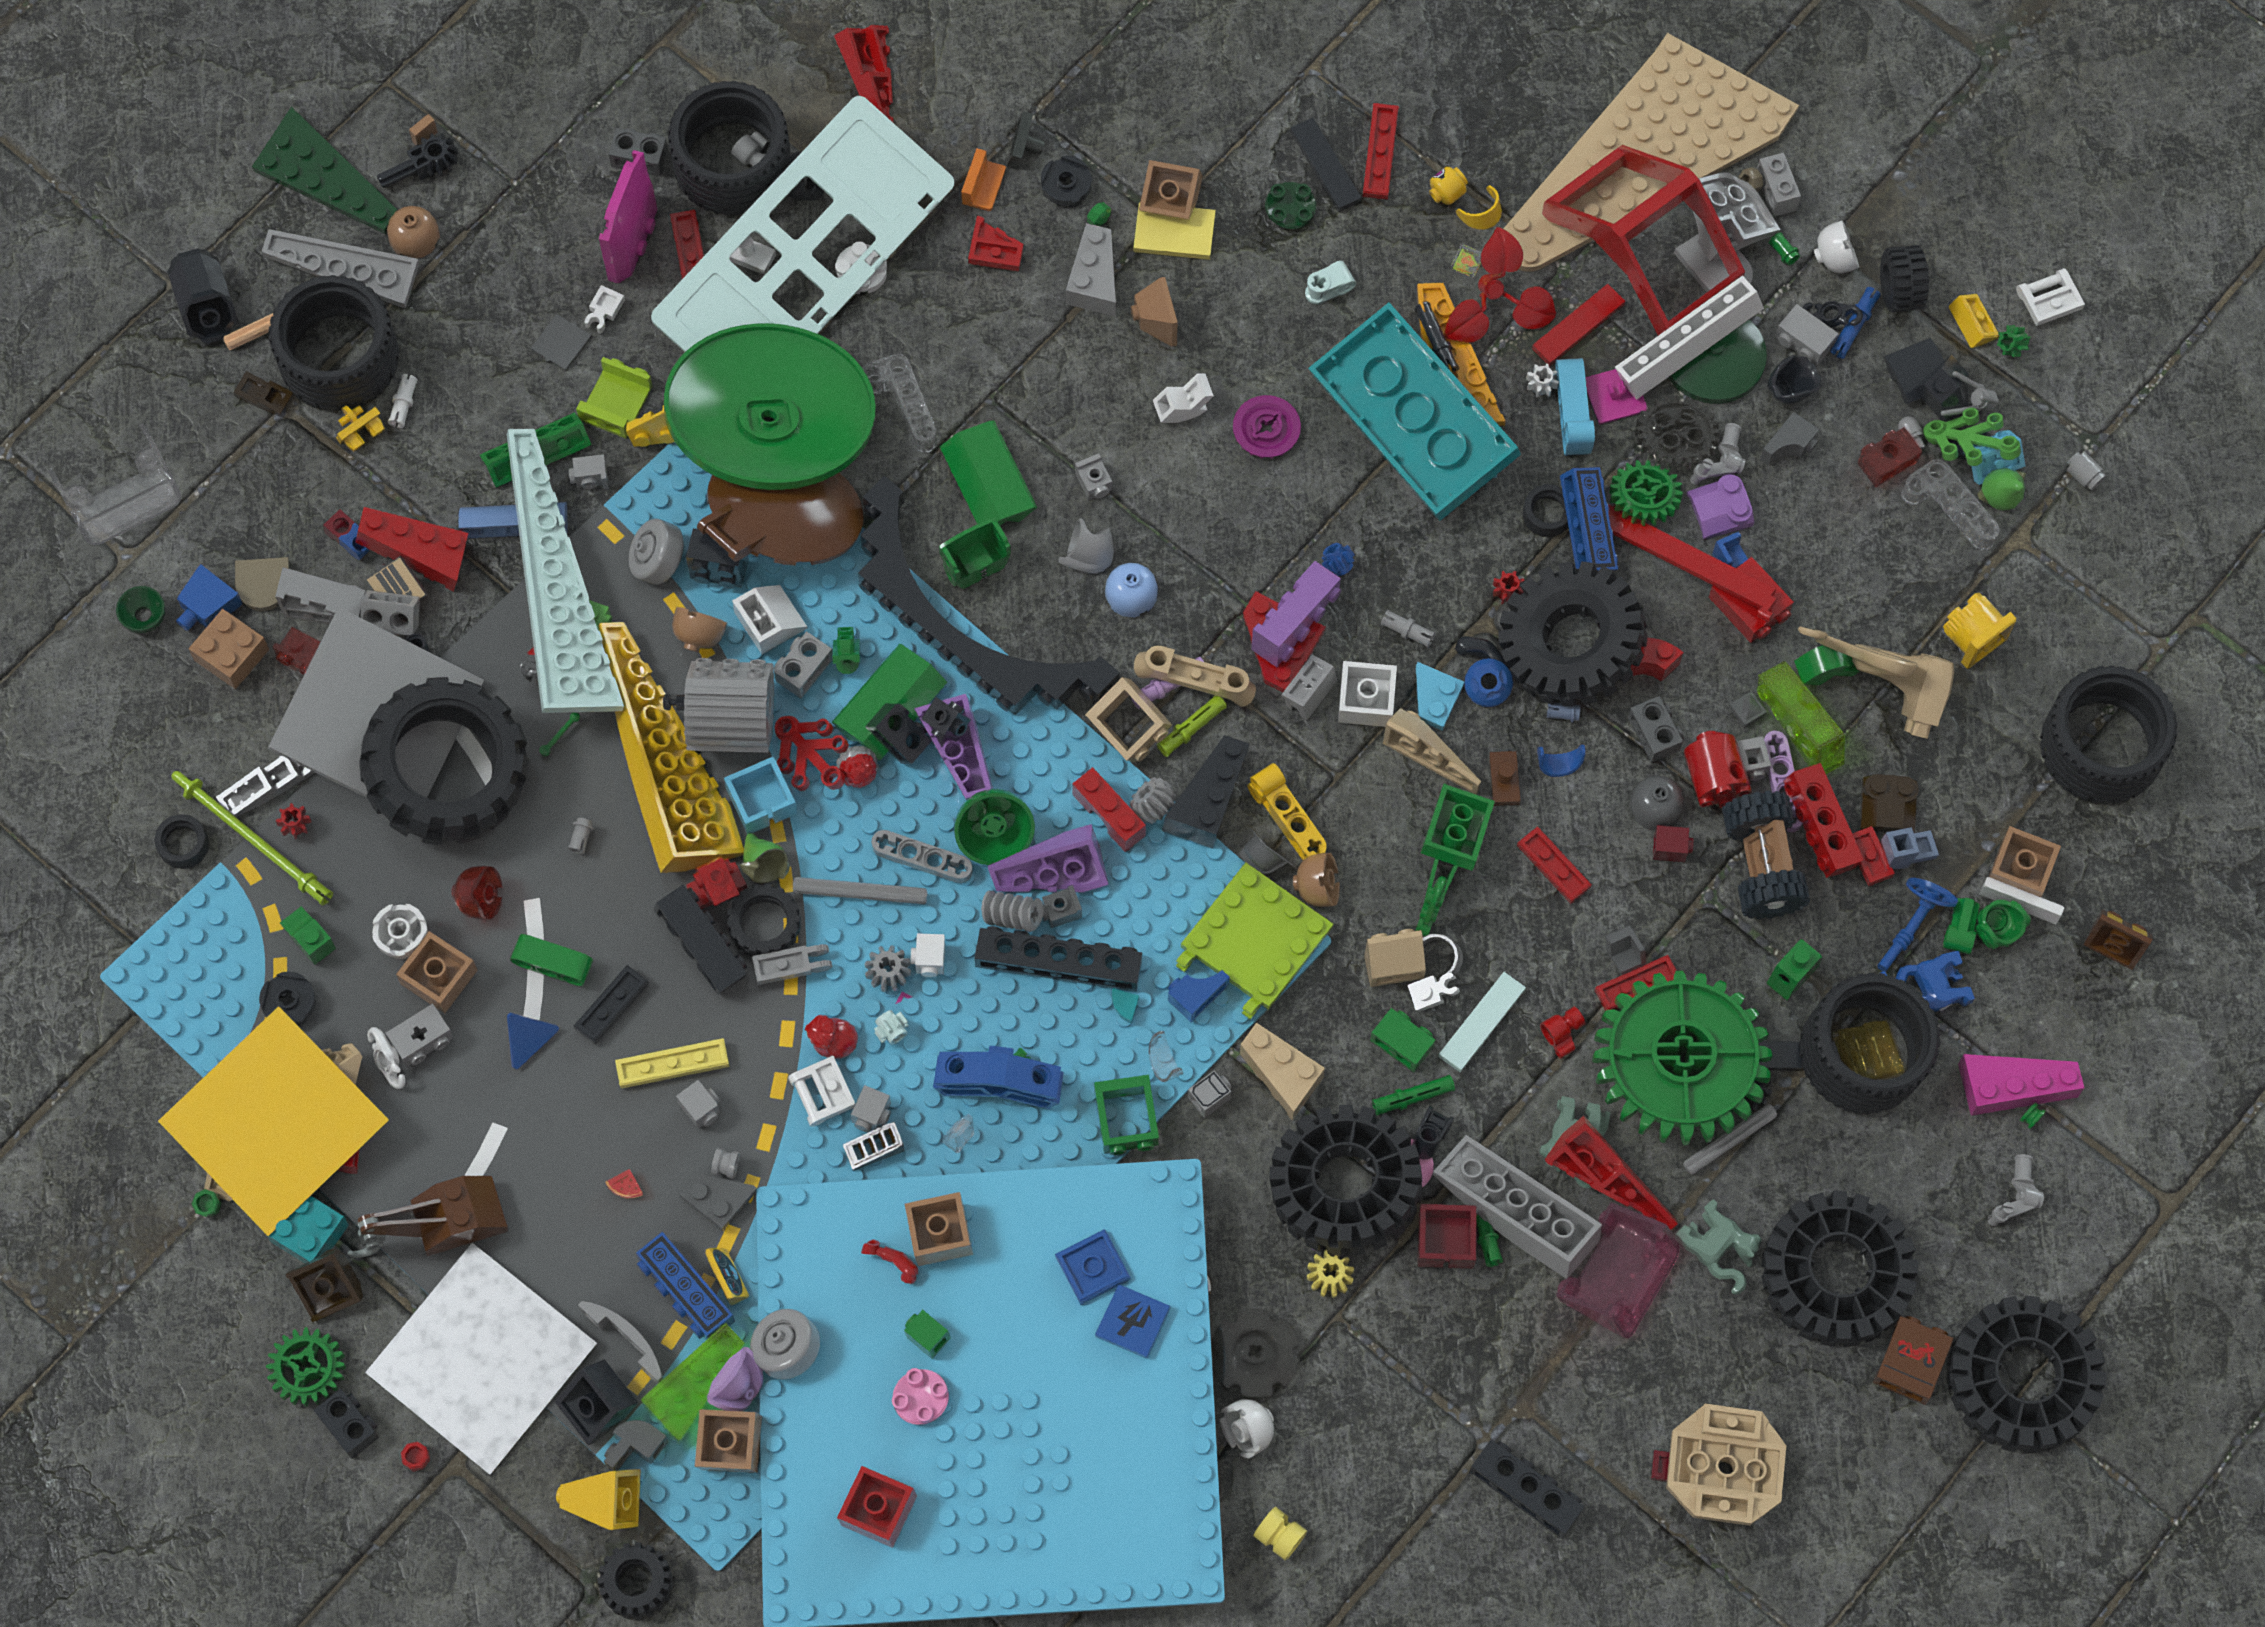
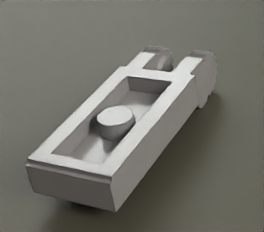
[752,944,832,985]

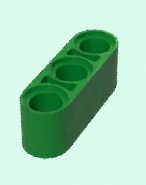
[510,934,593,986]

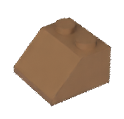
[1139,160,1203,220]

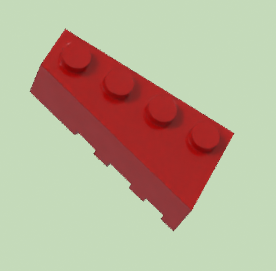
[355,507,468,592]

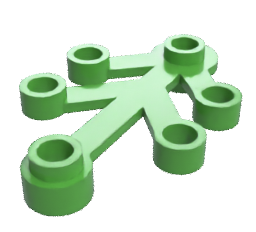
[1923,408,2021,466]

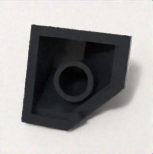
[1914,354,1969,422]

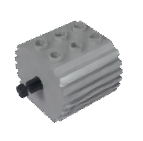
[663,658,774,753]

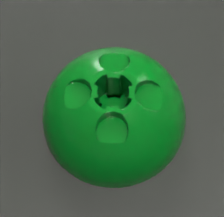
[954,789,1035,865]

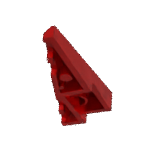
[834,25,894,123]

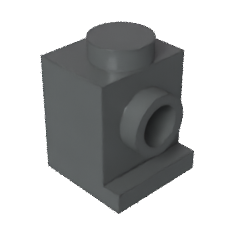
[1042,885,1082,928]

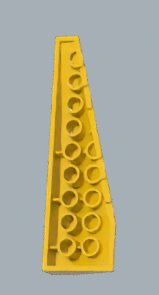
[598,622,744,873]

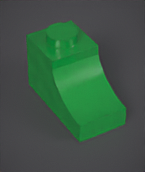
[280,906,336,966]

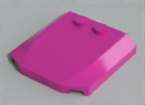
[599,150,658,283]

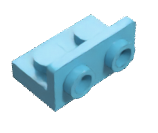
[1964,430,2025,485]

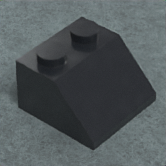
[555,1359,638,1446]

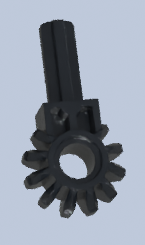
[377,133,458,188]

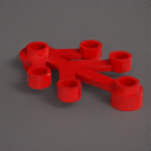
[775,716,849,791]

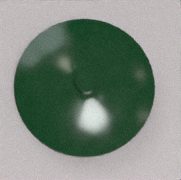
[1668,319,1767,404]

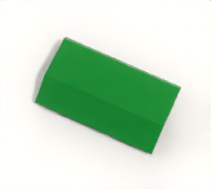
[940,420,1037,525]
[832,644,947,761]

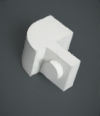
[1153,374,1213,423]

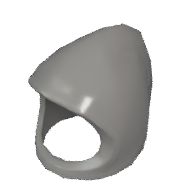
[1058,518,1114,573]

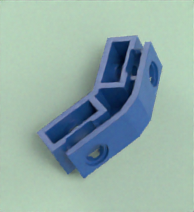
[933,1046,1064,1109]

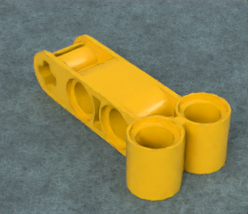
[1247,763,1326,860]

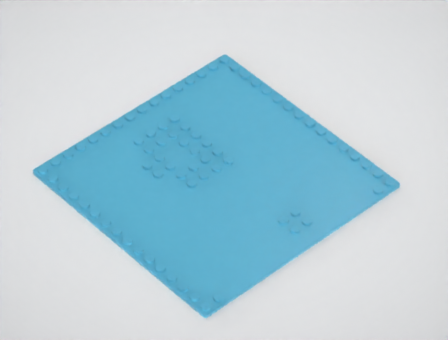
[756,1159,1225,1627]

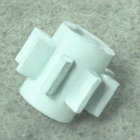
[874,1010,909,1045]

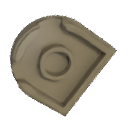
[235,557,290,611]

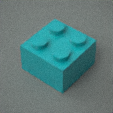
[266,1196,349,1263]

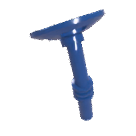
[1877,878,1958,972]

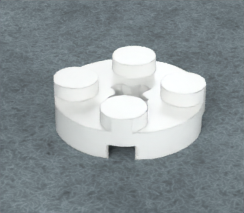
[835,241,887,294]

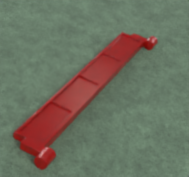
[1608,504,1776,623]

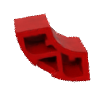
[1630,638,1684,682]

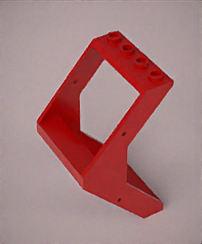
[1542,145,1745,336]

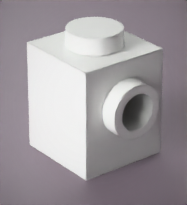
[911,934,945,977]

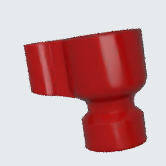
[1540,1006,1586,1059]

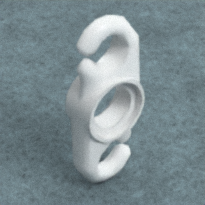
[367,1027,406,1089]

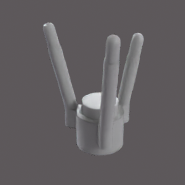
[1941,371,1999,416]

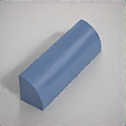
[459,502,568,538]

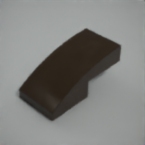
[233,371,293,415]

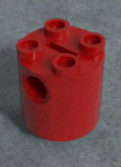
[1683,731,1752,808]

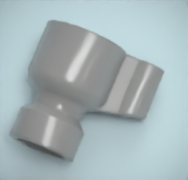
[731,131,768,167]

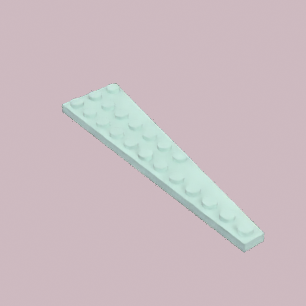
[507,429,624,713]

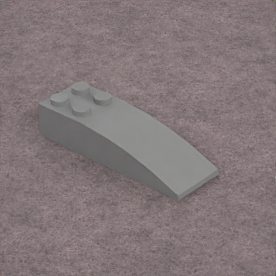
[1433,1135,1602,1279]

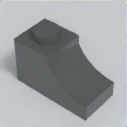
[1760,412,1819,465]

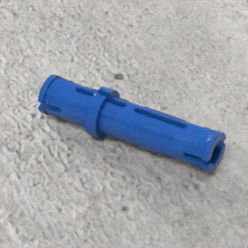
[1830,287,1881,359]

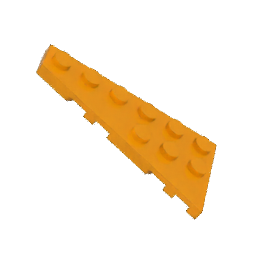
[1417,283,1506,426]

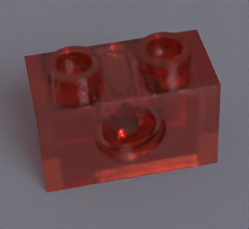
[1858,427,1922,487]

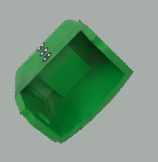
[939,518,1011,589]

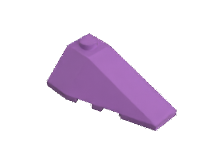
[988,824,1108,892]

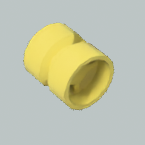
[1253,1507,1307,1561]

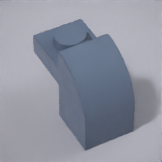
[1881,827,1939,869]

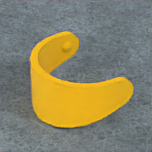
[1456,185,1502,230]

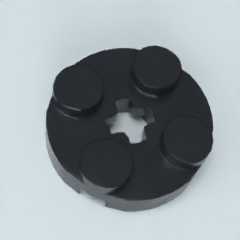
[1041,156,1092,207]
[259,972,316,1025]

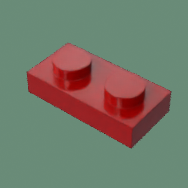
[1852,826,1895,886]

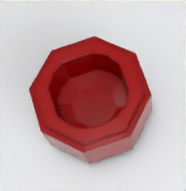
[401,1442,430,1471]

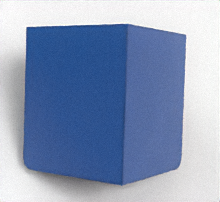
[1712,532,1748,568]

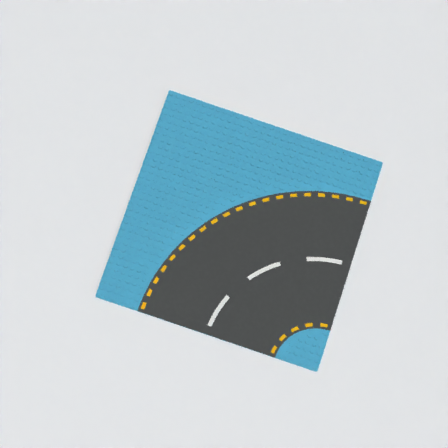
[100,442,1331,1571]

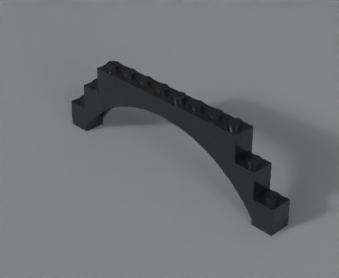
[858,476,1120,715]

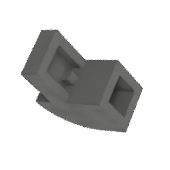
[604,1420,669,1471]

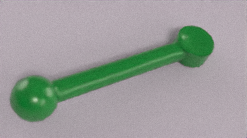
[539,712,580,757]

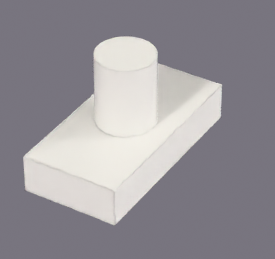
[729,236,776,275]

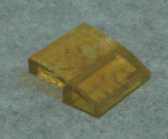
[1832,1020,1904,1080]

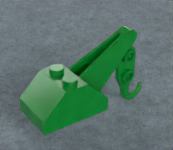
[1415,784,1495,937]

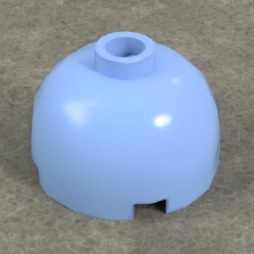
[1105,563,1158,617]

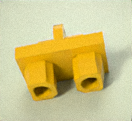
[336,405,385,452]

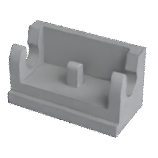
[1281,655,1338,720]

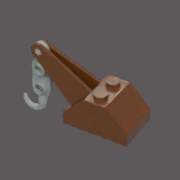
[347,1176,508,1258]

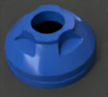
[1464,658,1513,707]

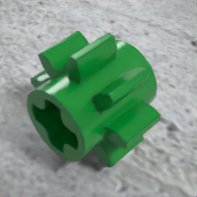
[1997,325,2031,357]

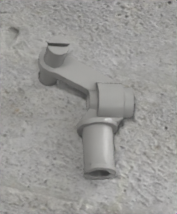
[1690,423,1746,485]
[1988,1154,2044,1226]

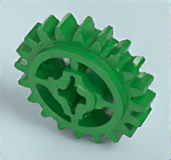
[1609,460,1683,526]
[266,1327,346,1407]

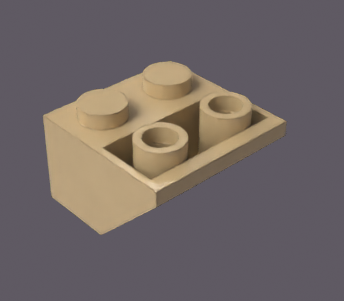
[1364,929,1426,987]

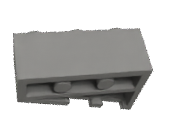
[1066,223,1116,317]
[275,568,366,624]

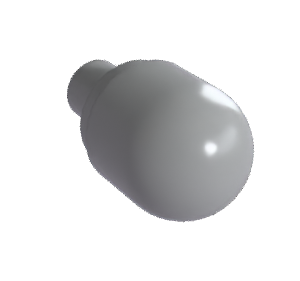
[1898,416,1926,452]

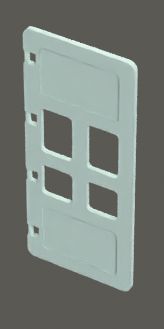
[651,96,954,352]

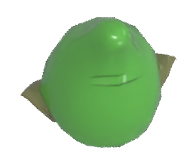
[1977,468,2026,511]
[740,833,790,884]

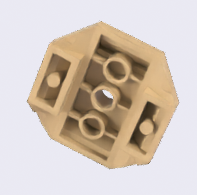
[1666,1404,1786,1526]

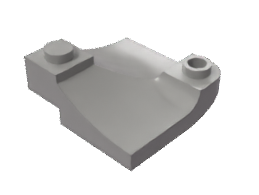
[1693,173,1781,262]

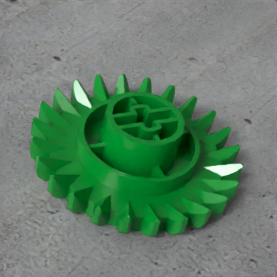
[1592,971,1773,1145]

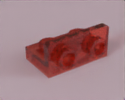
[272,627,320,675]

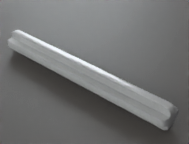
[793,877,928,904]

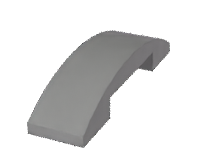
[578,1301,664,1387]

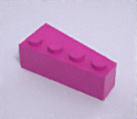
[1958,1054,2084,1116]

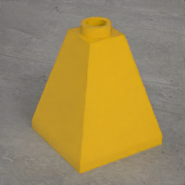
[556,1469,641,1530]

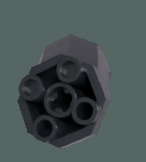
[167,248,238,344]

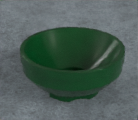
[116,586,166,633]

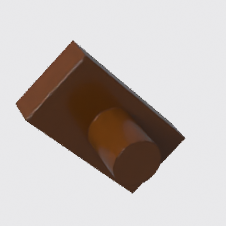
[1489,751,1520,806]

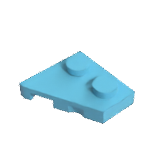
[1415,662,1464,731]

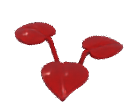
[1444,227,1556,343]

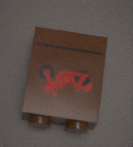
[1873,1316,1953,1405]

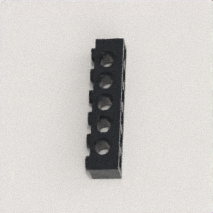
[974,926,1142,992]

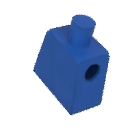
[176,564,243,631]

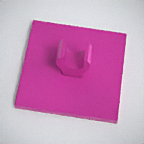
[1585,369,1648,425]

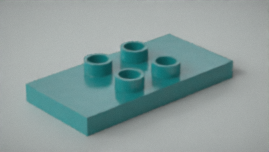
[1308,302,1521,521]

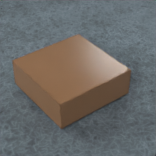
[409,114,438,145]

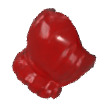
[804,1015,858,1059]

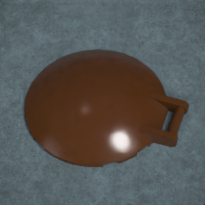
[697,473,864,566]

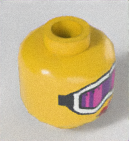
[1429,167,1468,205]

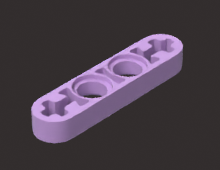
[1764,731,1803,832]

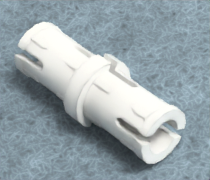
[388,374,418,428]

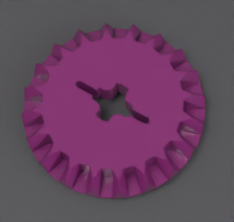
[1233,395,1301,459]

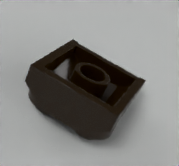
[1860,774,1919,834]
[285,1249,363,1323]

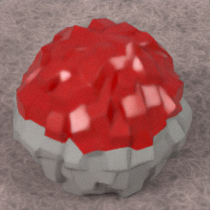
[836,746,879,788]

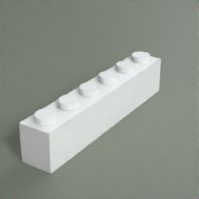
[1615,276,1764,400]

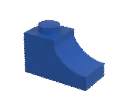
[1168,970,1230,1022]

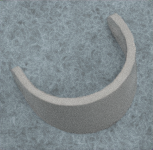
[1423,934,1463,981]

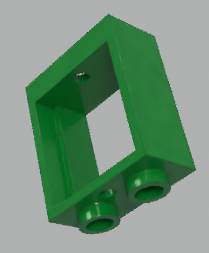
[1094,1074,1159,1156]

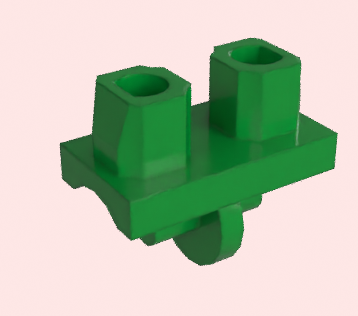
[832,627,860,674]

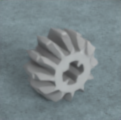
[1130,777,1177,824]
[865,945,911,992]

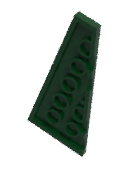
[252,107,398,235]

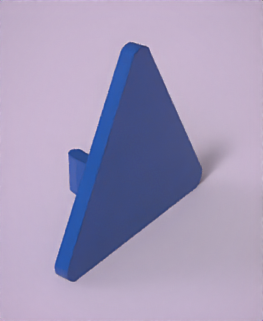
[507,1013,559,1069]

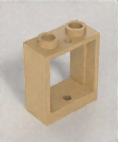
[1085,677,1172,762]

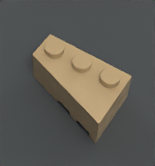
[1240,1023,1325,1121]

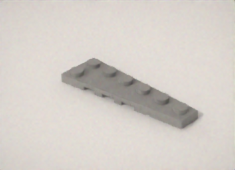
[262,229,419,308]

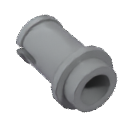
[568,818,594,854]

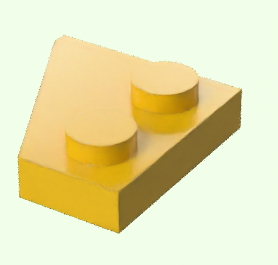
[626,405,675,447]

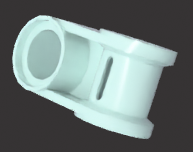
[1305,261,1356,305]

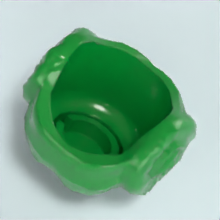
[1976,899,2031,950]

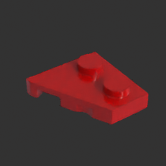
[968,216,1023,271]

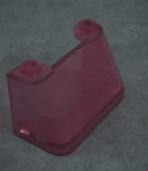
[1556,1202,1680,1338]

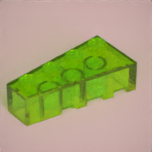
[1756,661,1845,774]
[641,1323,745,1445]

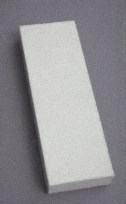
[1979,877,2064,924]

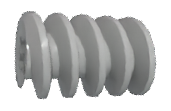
[981,890,1043,932]

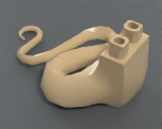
[1798,626,1954,739]

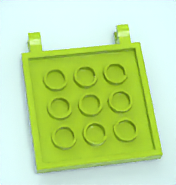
[1176,862,1333,1020]

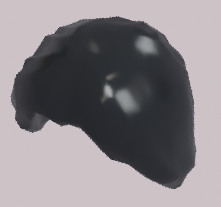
[1767,355,1822,405]

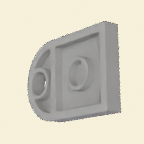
[1674,234,1753,292]

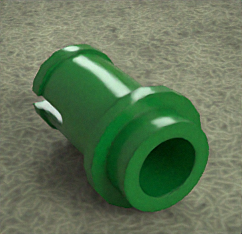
[1769,232,1800,265]

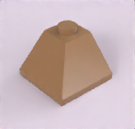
[1131,277,1178,347]

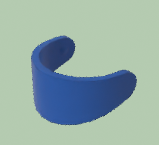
[1537,745,1585,777]

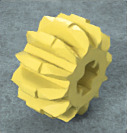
[1307,1250,1354,1298]

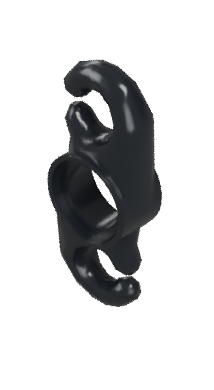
[1802,301,1863,328]

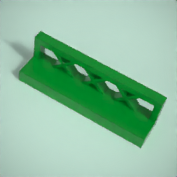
[480,412,591,487]

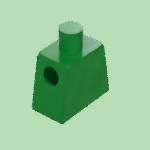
[1766,939,1822,1001]

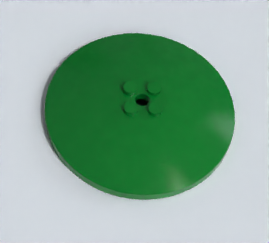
[664,323,876,490]

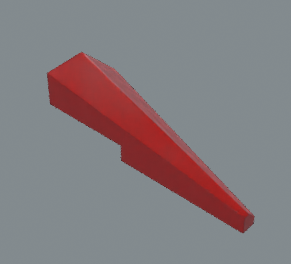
[1545,1116,1678,1230]

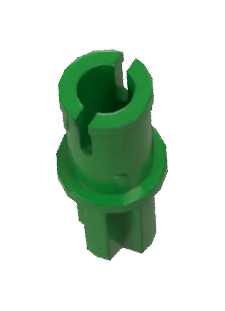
[1476,1214,1503,1267]

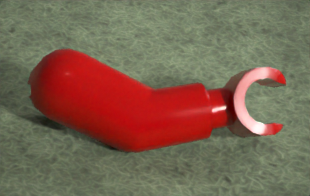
[861,1239,919,1284]

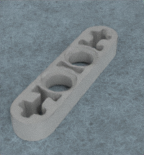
[871,830,973,883]

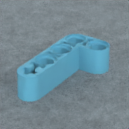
[1555,358,1595,455]

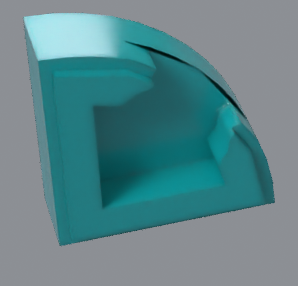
[1112,988,1139,1023]

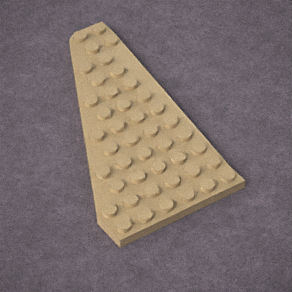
[1504,33,1799,272]

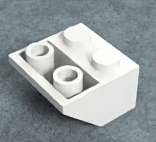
[732,585,807,654]

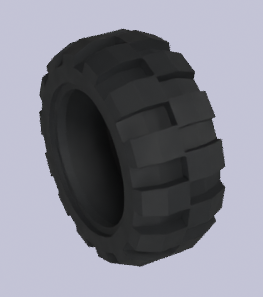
[359,677,529,846]

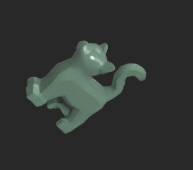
[1539,1096,1611,1189]
[1675,1199,1762,1295]

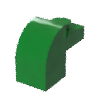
[1794,645,1859,685]

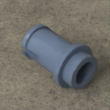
[1547,702,1581,723]

